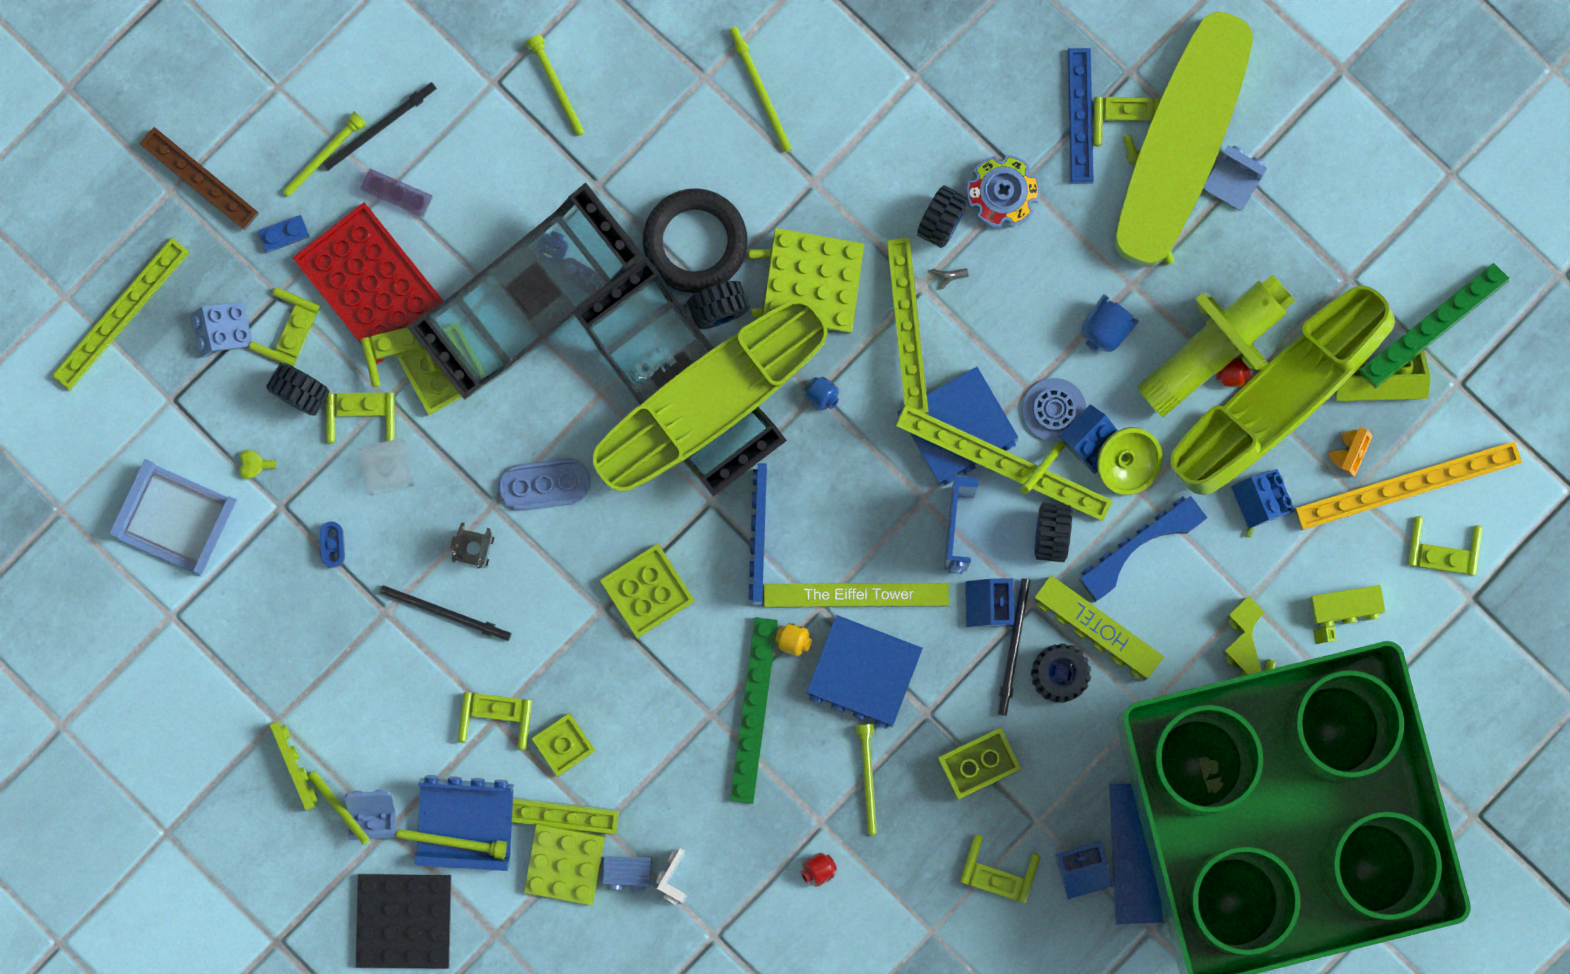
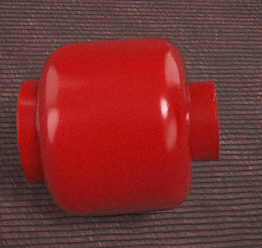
[1216,357,1250,387]
[801,853,837,887]

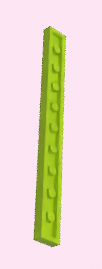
[895,405,1113,521]

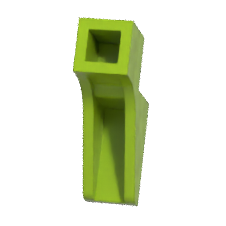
[1223,596,1265,676]

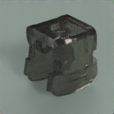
[450,523,495,568]

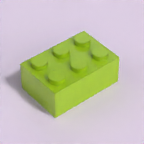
[937,727,1021,801]

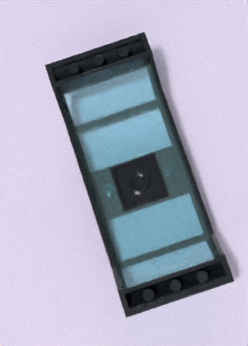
[407,183,644,400]
[572,256,787,497]

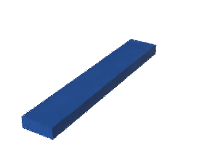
[1068,48,1094,184]

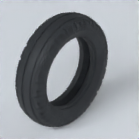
[643,188,748,293]

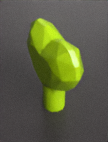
[239,449,276,479]

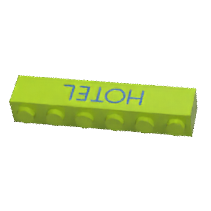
[1033,575,1164,681]

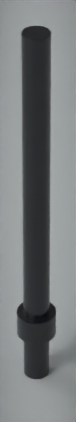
[323,82,437,171]
[998,578,1031,716]
[380,585,512,642]

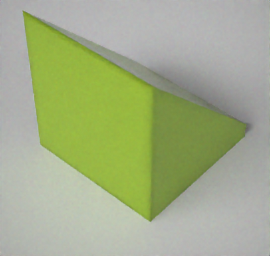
[1313,627,1337,644]

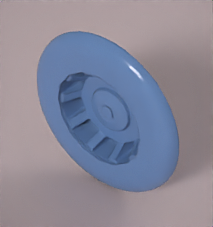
[1022,378,1087,442]

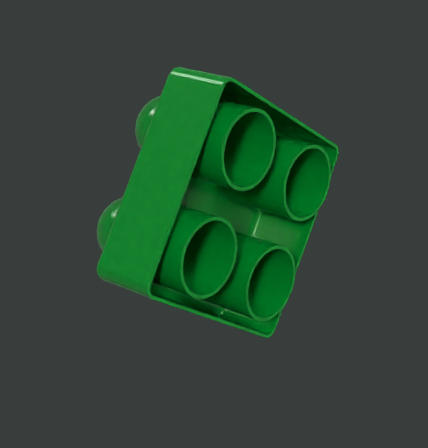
[1116,641,1471,974]

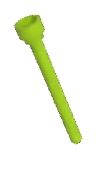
[525,34,584,136]
[283,111,367,197]
[855,724,877,836]
[396,829,507,860]

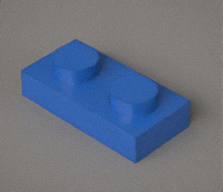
[258,215,310,253]

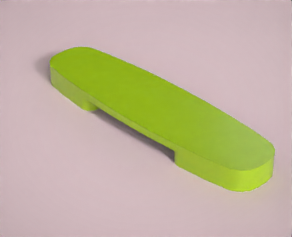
[1113,11,1253,267]
[1170,286,1395,495]
[593,300,828,493]

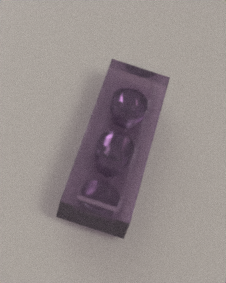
[360,169,433,217]

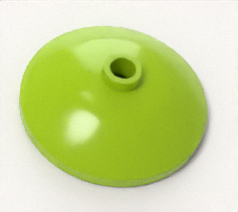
[1097,427,1163,495]

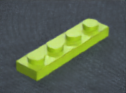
[270,721,318,811]

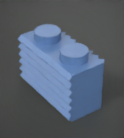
[603,856,652,891]

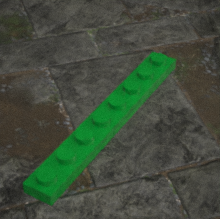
[1360,263,1509,389]
[730,617,778,804]

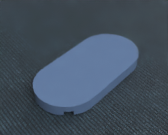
[499,458,590,511]

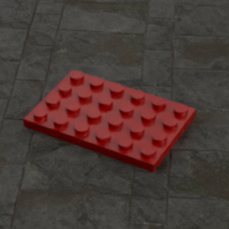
[293,202,446,365]

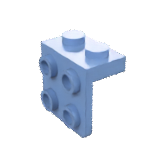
[1204,145,1267,210]
[191,302,252,358]
[345,789,396,840]

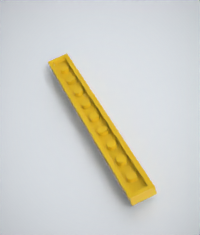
[1295,441,1522,531]

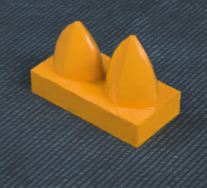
[1327,427,1373,477]

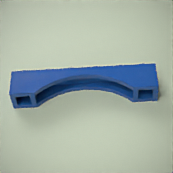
[1079,496,1208,602]

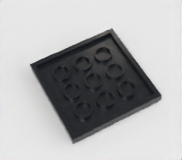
[356,874,452,969]

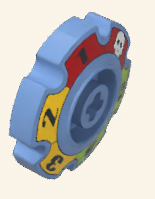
[967,155,1040,229]

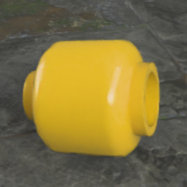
[776,623,812,656]

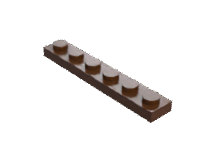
[140,127,259,231]

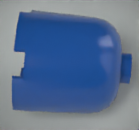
[1082,294,1139,352]

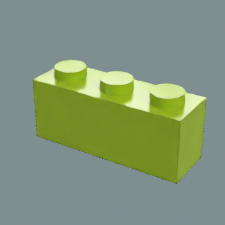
[1309,585,1386,628]

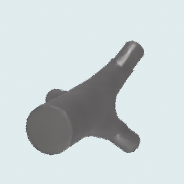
[931,268,969,289]

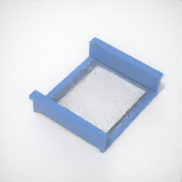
[109,459,237,576]

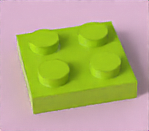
[532,712,596,777]

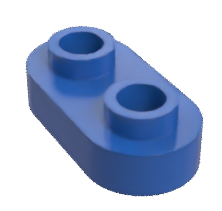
[320,521,345,568]

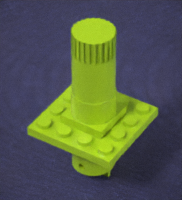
[1136,274,1296,418]

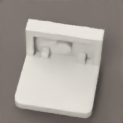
[656,848,687,905]

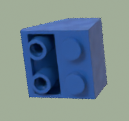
[1058,404,1118,474]
[1231,469,1295,529]
[966,578,1014,627]
[1055,841,1113,899]

